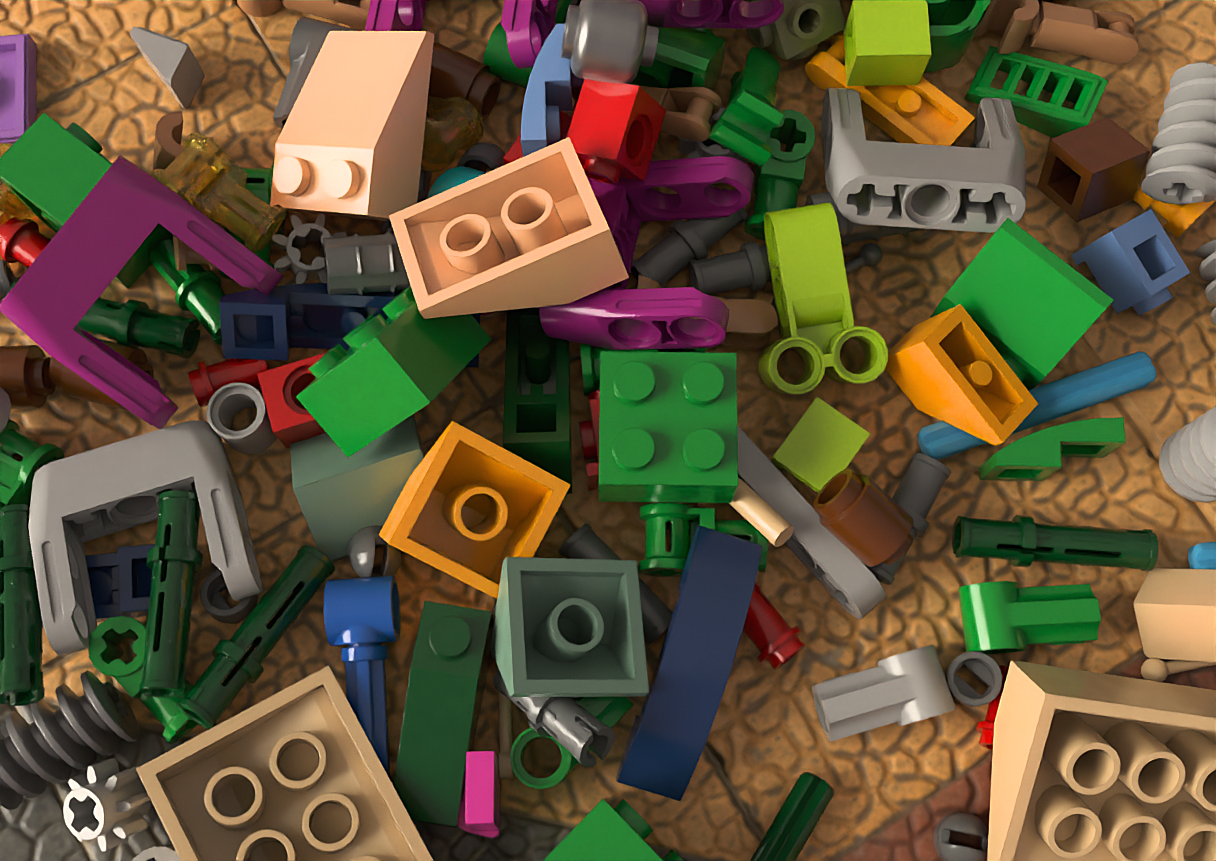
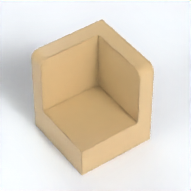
[1133,568,1216,662]

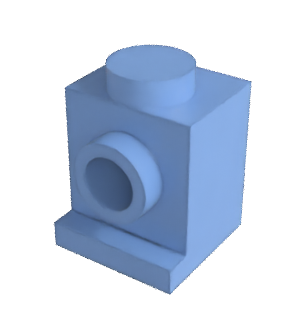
[1071,209,1190,316]

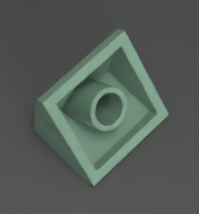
[290,414,426,563]
[490,557,649,697]

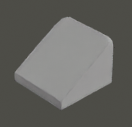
[130,26,205,109]

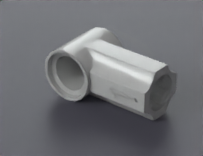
[811,645,956,742]

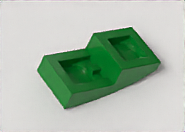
[979,417,1126,481]

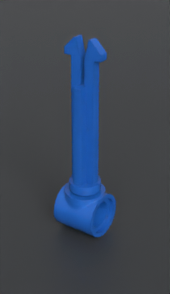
[324,575,401,781]

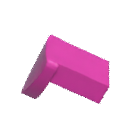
[458,751,501,839]

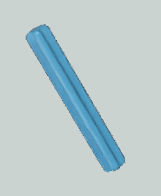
[917,351,1157,460]

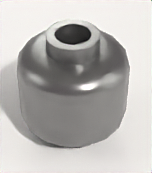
[561,0,659,84]

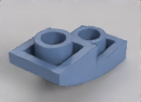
[521,24,584,157]

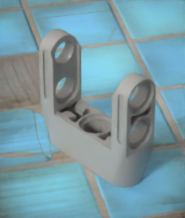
[821,87,1026,233]
[28,420,263,657]

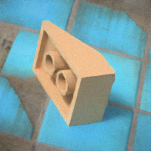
[270,31,434,221]
[389,137,629,319]

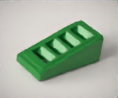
[965,46,1109,138]

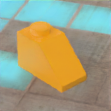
[885,304,1038,445]

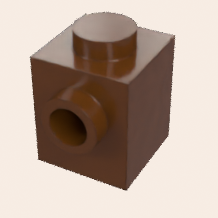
[1037,117,1150,222]

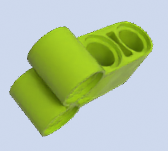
[758,202,888,394]

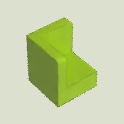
[843,0,932,86]
[771,397,871,493]

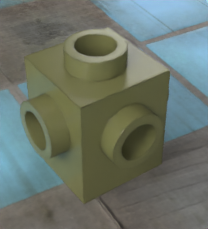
[744,0,846,61]

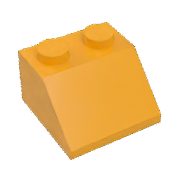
[379,421,571,599]

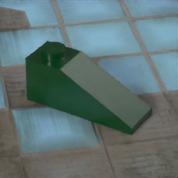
[502,307,572,494]
[393,601,494,828]

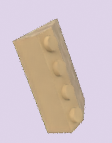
[987,660,1216,861]
[136,665,433,861]

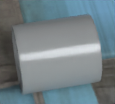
[207,382,277,454]

